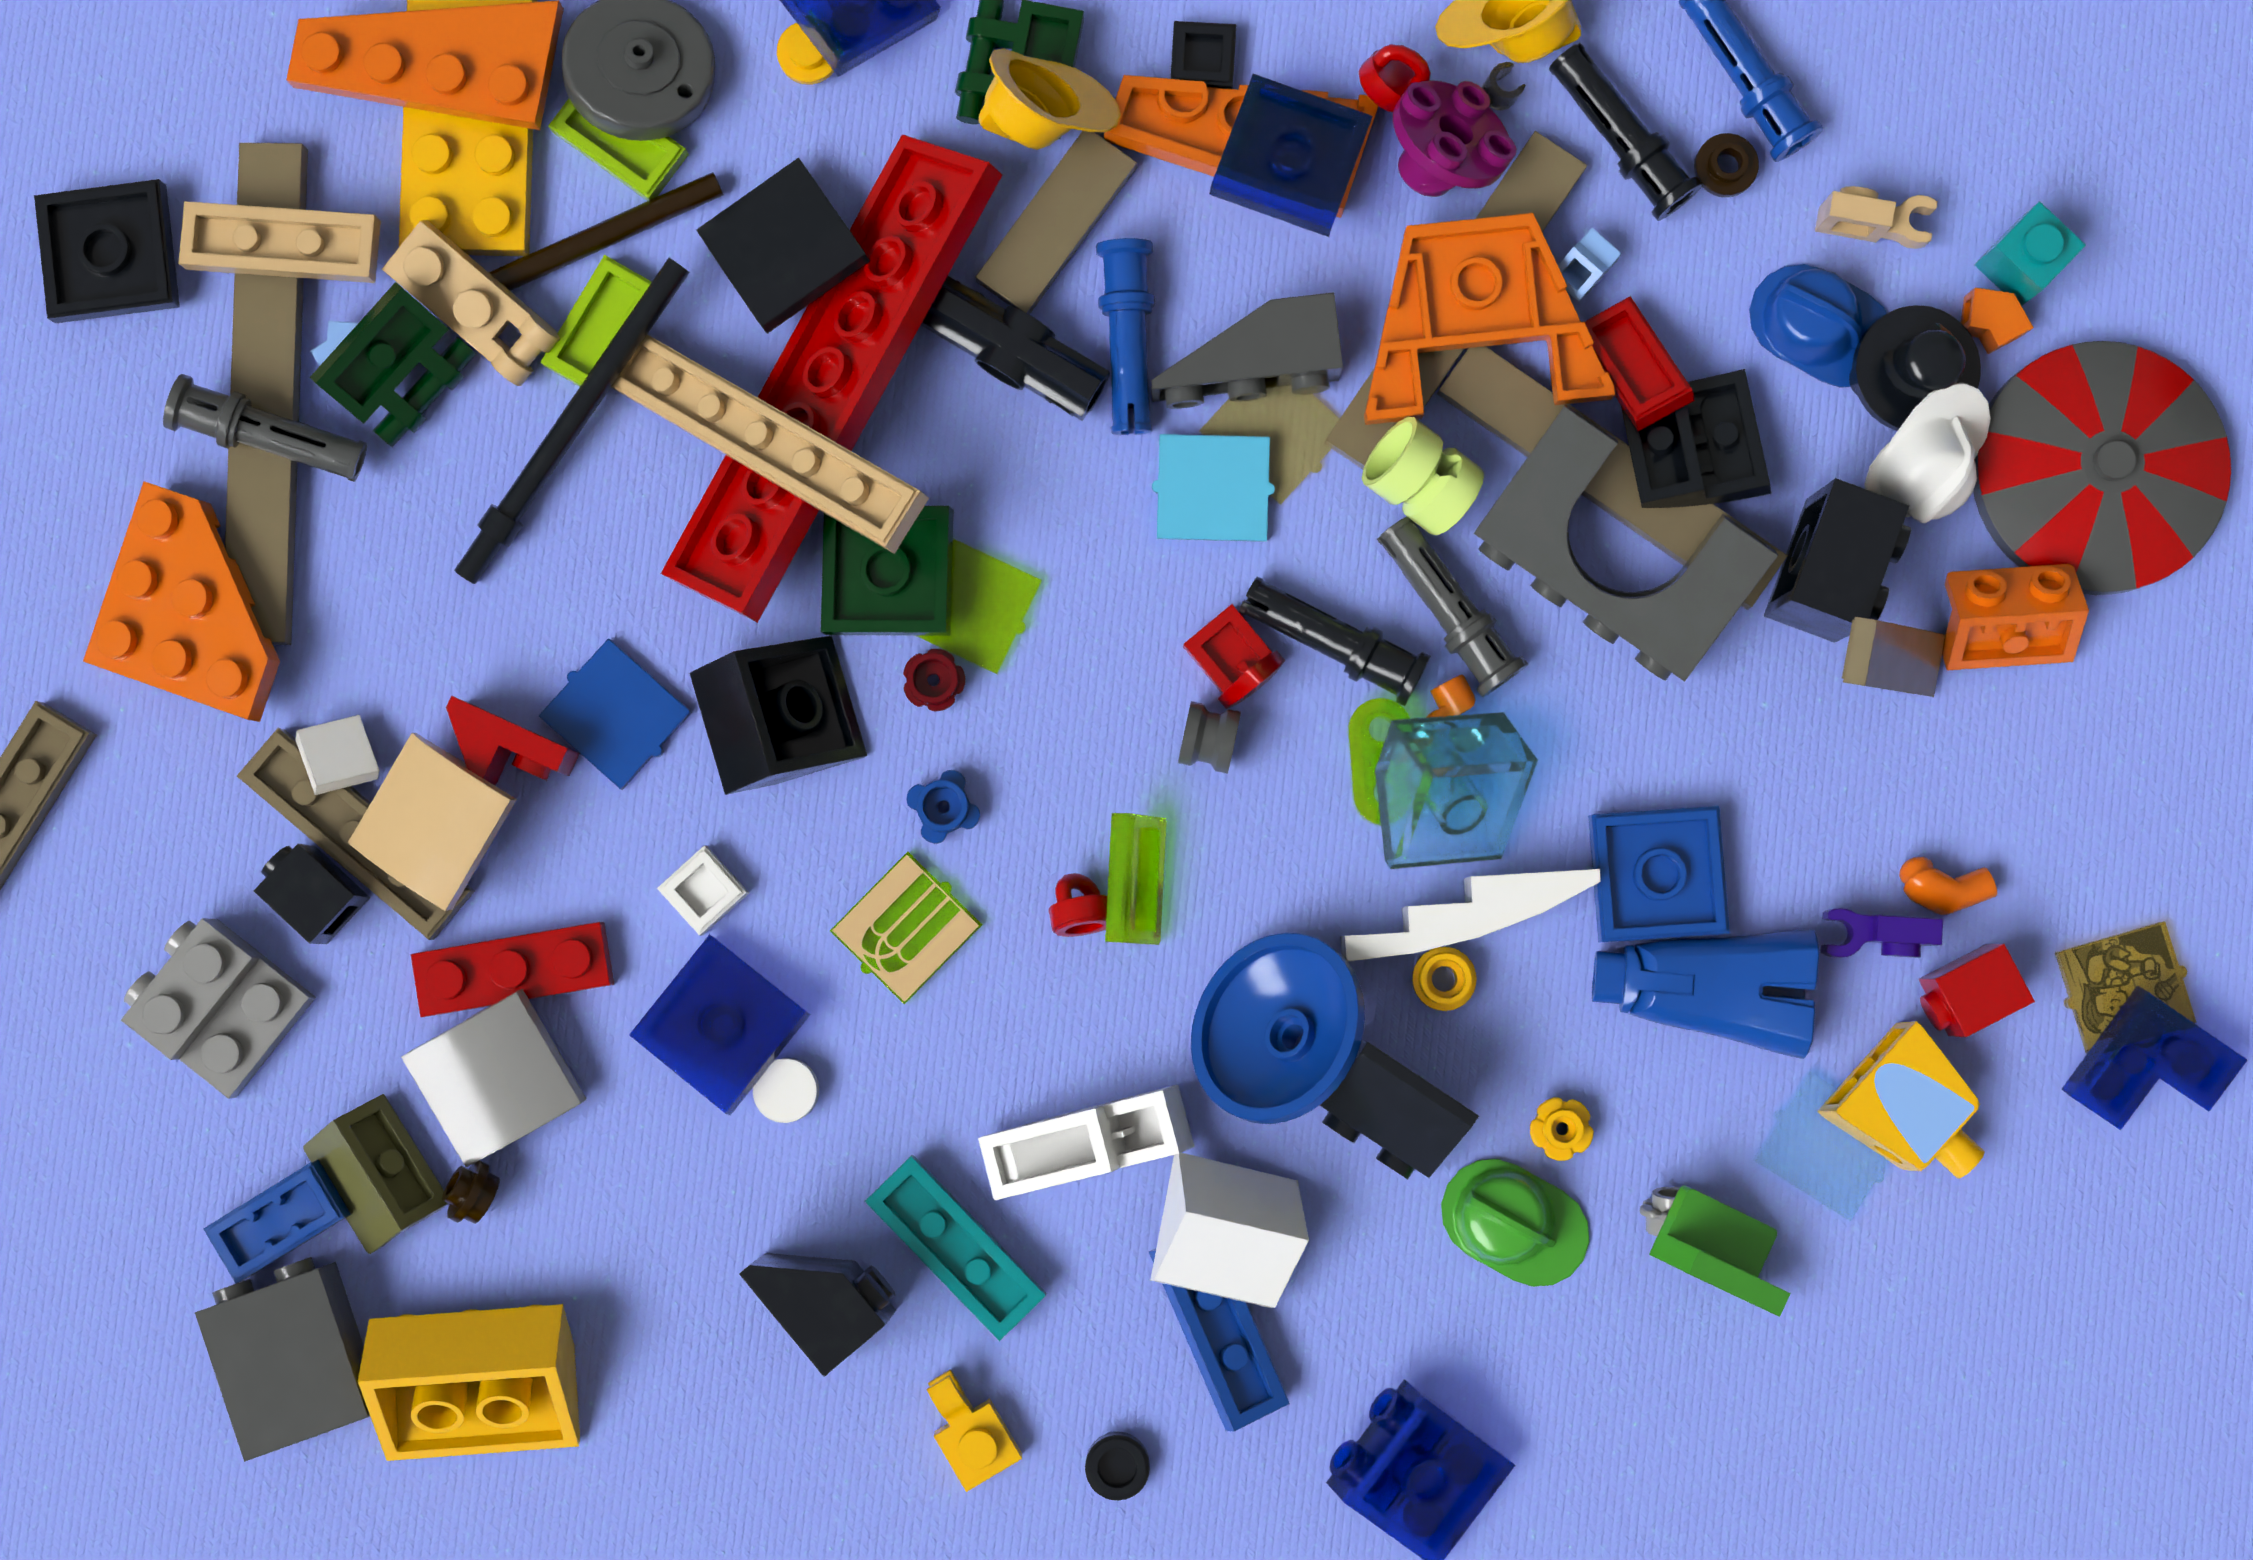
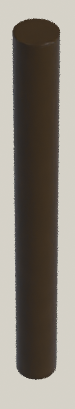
[489,172,724,291]

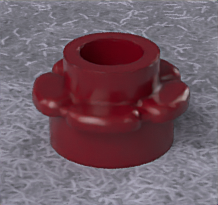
[903,649,965,711]

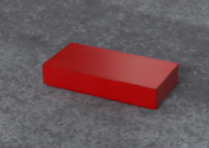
[1584,296,1694,431]

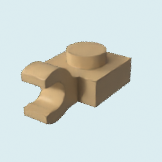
[1815,186,1938,249]

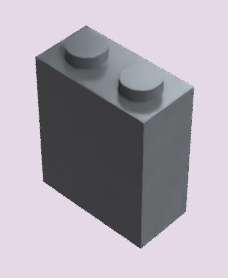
[195,1257,370,1462]

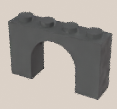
[1474,404,1778,682]

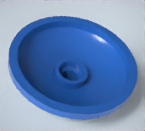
[1191,933,1365,1124]

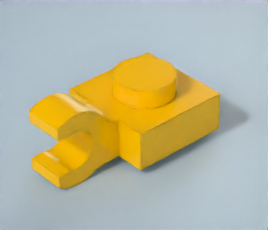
[927,1369,1022,1492]

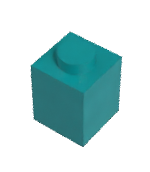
[1974,201,2086,306]

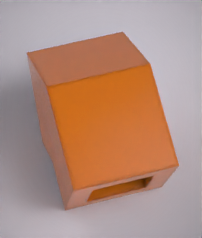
[1960,288,2034,354]

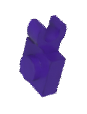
[1821,908,1943,958]

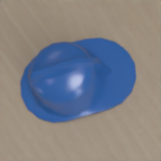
[1749,264,1887,388]

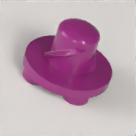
[1393,80,1517,197]

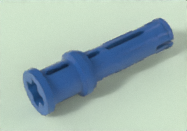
[1679,0,1823,162]
[1096,238,1155,435]

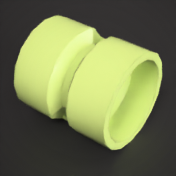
[1362,417,1484,535]

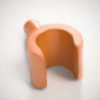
[1401,675,1475,752]

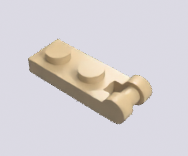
[382,220,560,386]

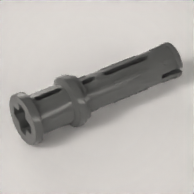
[163,374,367,482]
[1377,516,1528,697]

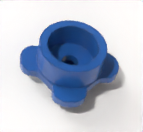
[906,770,980,844]

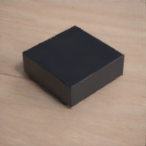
[1171,21,1236,89]

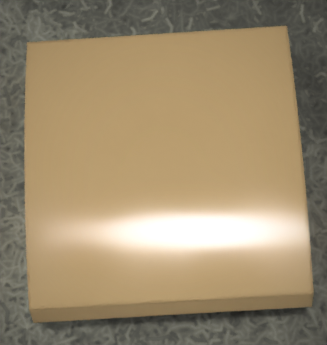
[348,733,517,911]

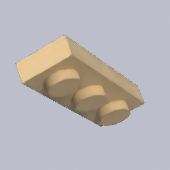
[178,201,381,283]

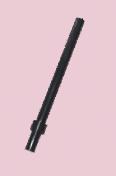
[454,258,690,584]

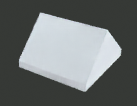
[1150,1153,1309,1308]

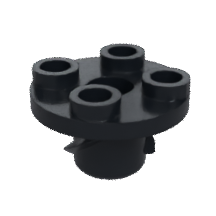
[1849,305,1981,431]

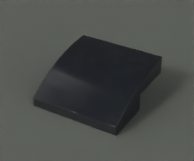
[696,157,870,334]
[1621,369,1771,508]

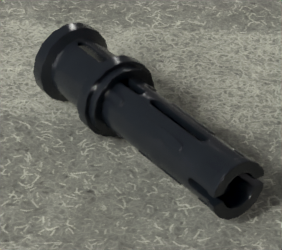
[1549,43,1703,221]
[1239,576,1431,707]

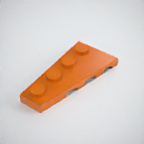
[1104,75,1379,218]

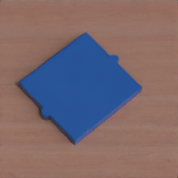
[539,638,692,790]

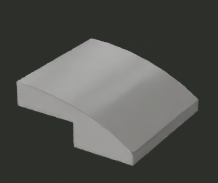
[401,989,586,1167]

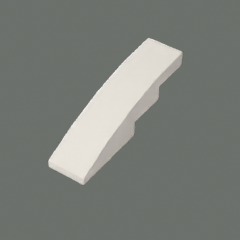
[1340,869,1601,962]

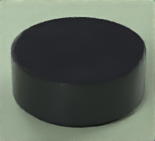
[1085,1432,1150,1501]

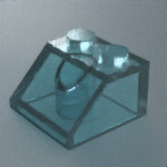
[1375,712,1538,869]

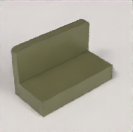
[303,1094,448,1254]

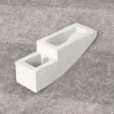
[978,1085,1195,1201]

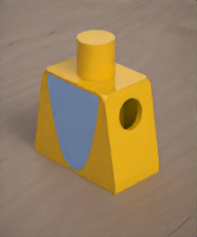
[1817,1021,1985,1179]

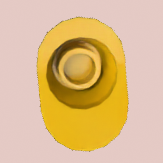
[1435,0,1581,63]
[978,48,1121,150]

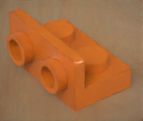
[1942,564,2089,670]

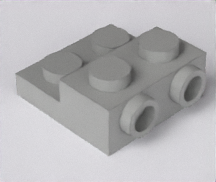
[121,918,316,1099]

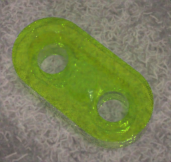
[1347,698,1417,826]

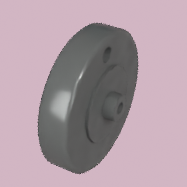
[562,0,715,141]

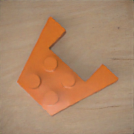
[1364,213,1615,425]

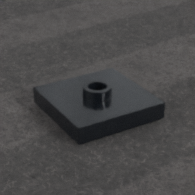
[34,179,180,323]

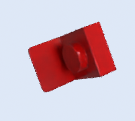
[446,696,580,786]

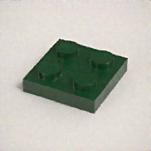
[821,506,954,636]

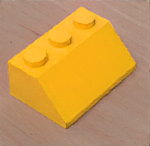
[358,1304,580,1461]

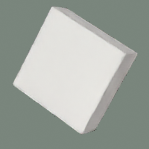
[295,715,379,795]
[657,845,749,936]

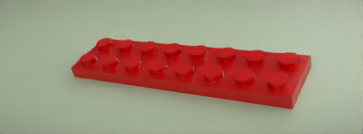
[661,134,1003,623]

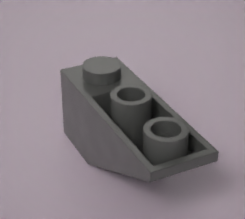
[1151,292,1343,409]

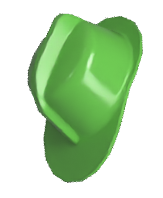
[1441,1159,1589,1287]

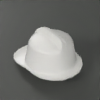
[1864,383,1991,523]

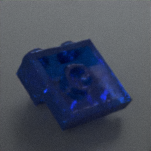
[1326,1379,1515,1560]

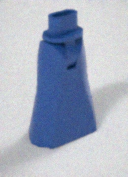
[1592,929,1819,1059]

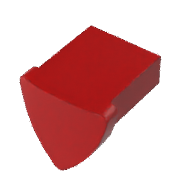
[1183,604,1285,709]

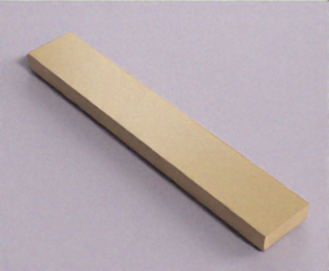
[611,334,929,554]

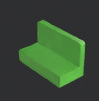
[1649,1185,1791,1317]

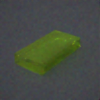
[1105,813,1167,945]

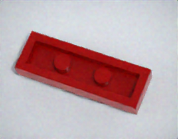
[411,922,614,1017]

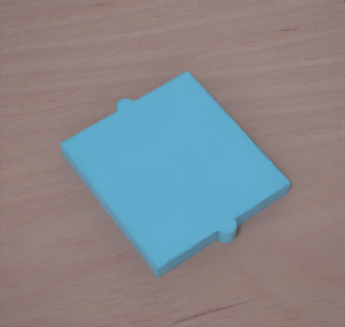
[1152,434,1275,542]

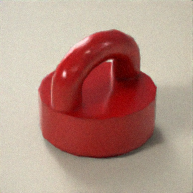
[1358,44,1431,112]
[1049,873,1115,937]

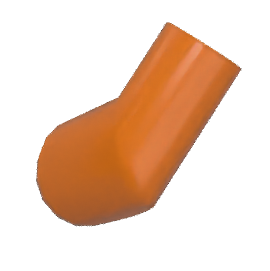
[1899,857,1997,915]

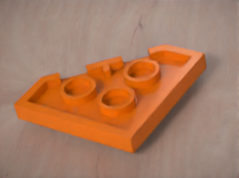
[83,481,280,722]

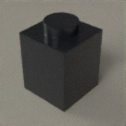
[254,844,371,944]

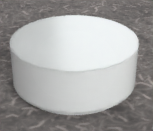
[753,1058,819,1123]

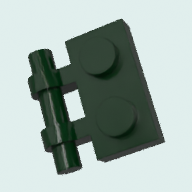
[955,0,1084,139]
[310,282,476,447]

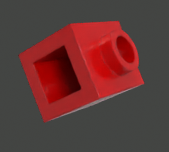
[1918,944,2035,1037]

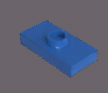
[203,1160,351,1284]

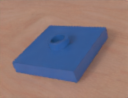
[1588,806,1730,943]

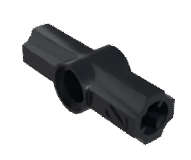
[921,276,1110,421]

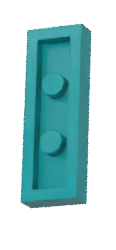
[865,1155,1046,1341]

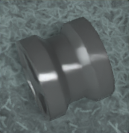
[1178,701,1241,774]

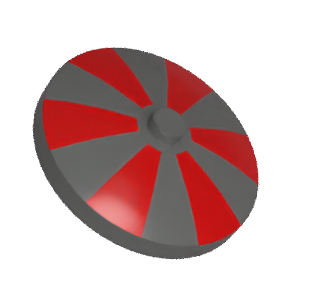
[1973,341,2231,595]

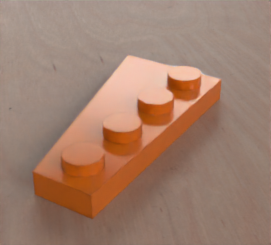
[286,0,564,130]

